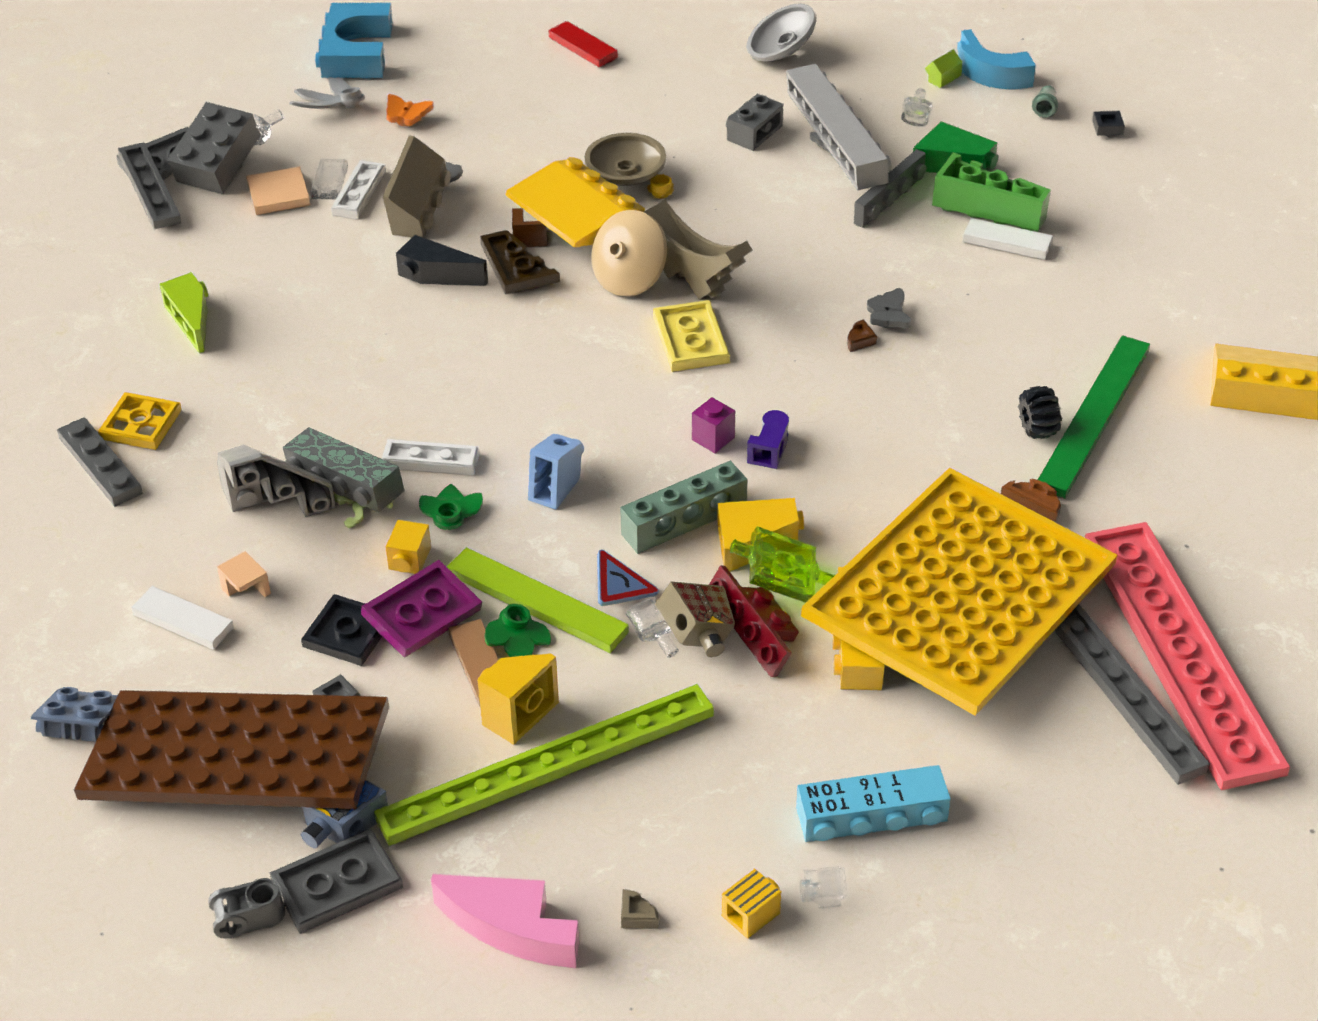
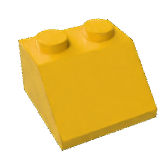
[477,653,559,745]

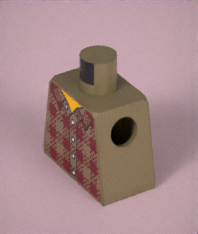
[656,581,735,657]

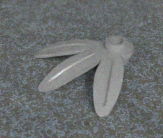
[289,77,365,109]

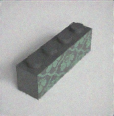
[282,427,405,512]

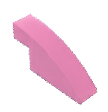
[431,874,579,968]

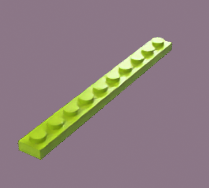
[374,684,714,846]

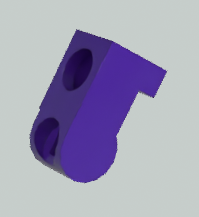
[747,410,789,469]

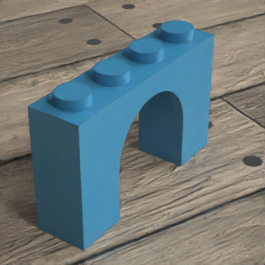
[315,3,393,78]

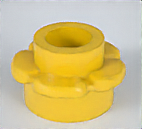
[647,174,674,199]

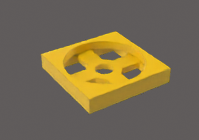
[98,392,182,450]

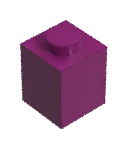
[692,397,736,454]

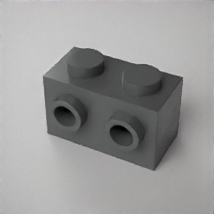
[726,93,784,151]

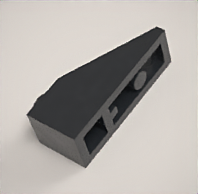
[396,235,488,286]

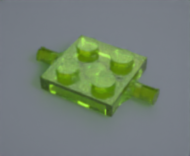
[730,526,835,603]

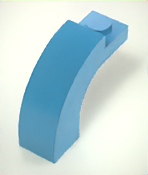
[957,29,1036,90]

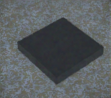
[301,594,382,666]

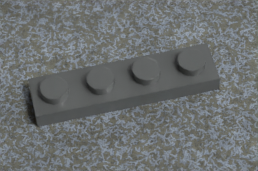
[118,142,181,230]
[854,149,926,228]
[57,417,143,507]

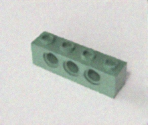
[620,460,748,554]

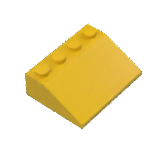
[505,157,645,247]
[1210,343,1318,420]

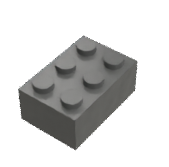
[167,102,261,194]

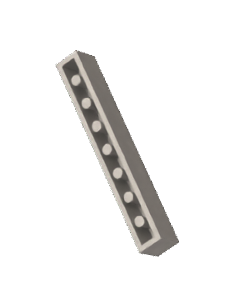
[786,64,892,191]

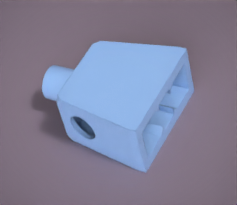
[528,434,584,510]

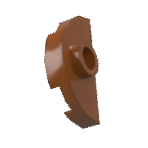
[1001,479,1061,522]

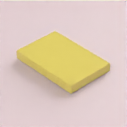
[653,300,730,372]

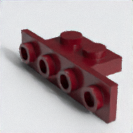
[709,565,799,677]

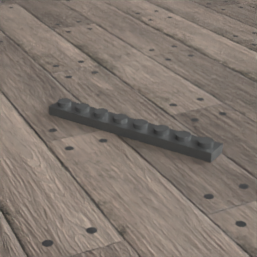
[1054,604,1210,785]

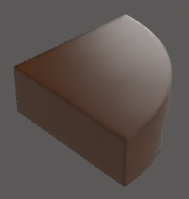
[847,319,877,352]

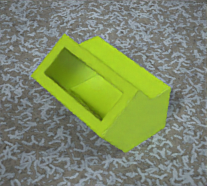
[924,49,963,88]

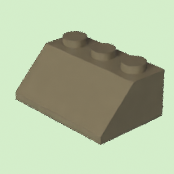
[383,135,451,238]

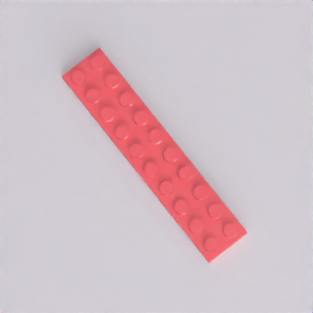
[1085,522,1290,790]

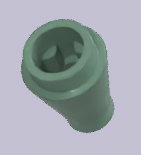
[1032,86,1058,118]

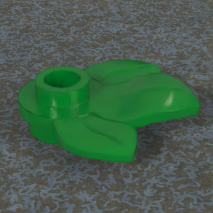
[419,484,483,530]
[484,603,551,657]

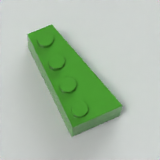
[932,152,1051,231]

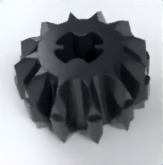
[1018,386,1063,439]

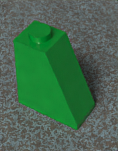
[913,121,999,173]

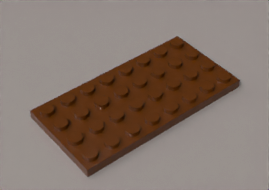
[74,690,390,809]

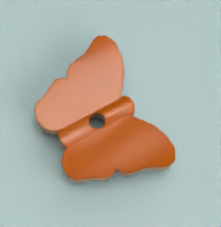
[386,94,434,126]

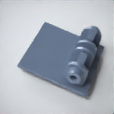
[31,687,118,742]

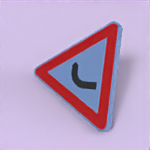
[597,550,659,606]

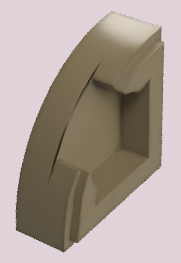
[621,889,659,929]

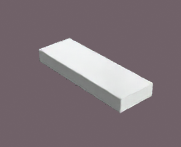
[331,160,386,219]
[963,218,1053,260]
[382,439,480,475]
[131,586,234,650]

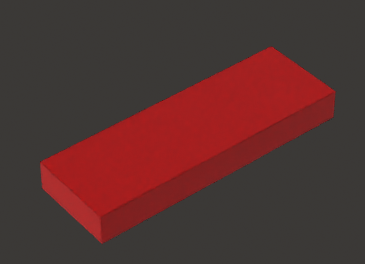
[548,21,618,68]

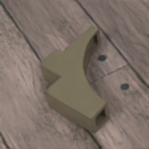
[644,200,753,300]

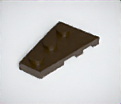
[480,230,560,295]

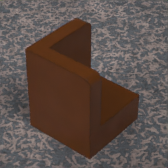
[512,208,547,247]

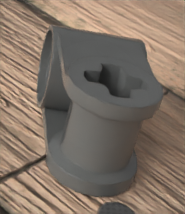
[208,878,285,939]

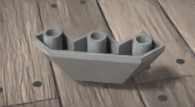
[217,445,336,517]

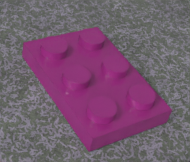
[361,560,482,658]

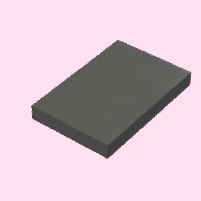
[269,828,403,934]

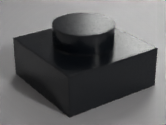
[1092,111,1125,137]

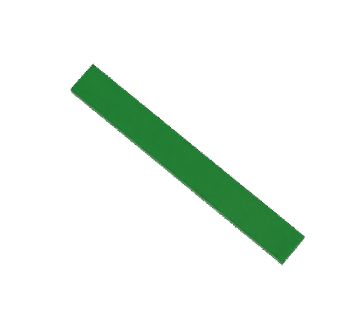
[1037,335,1150,499]

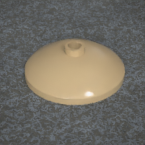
[591,210,667,297]

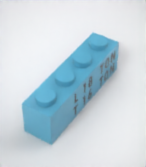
[796,765,951,842]

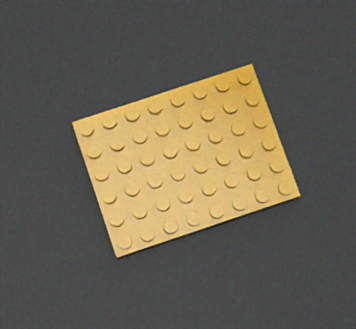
[801,467,1118,716]

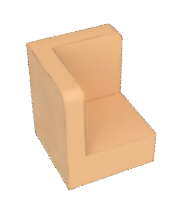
[217,551,271,597]

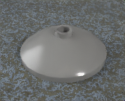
[747,3,817,62]

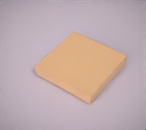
[246,166,310,215]

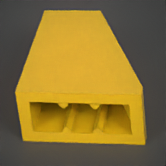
[717,498,804,571]

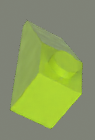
[159,272,209,353]

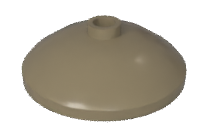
[584,133,666,186]

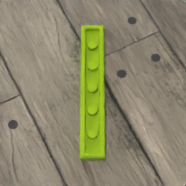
[447,547,629,653]

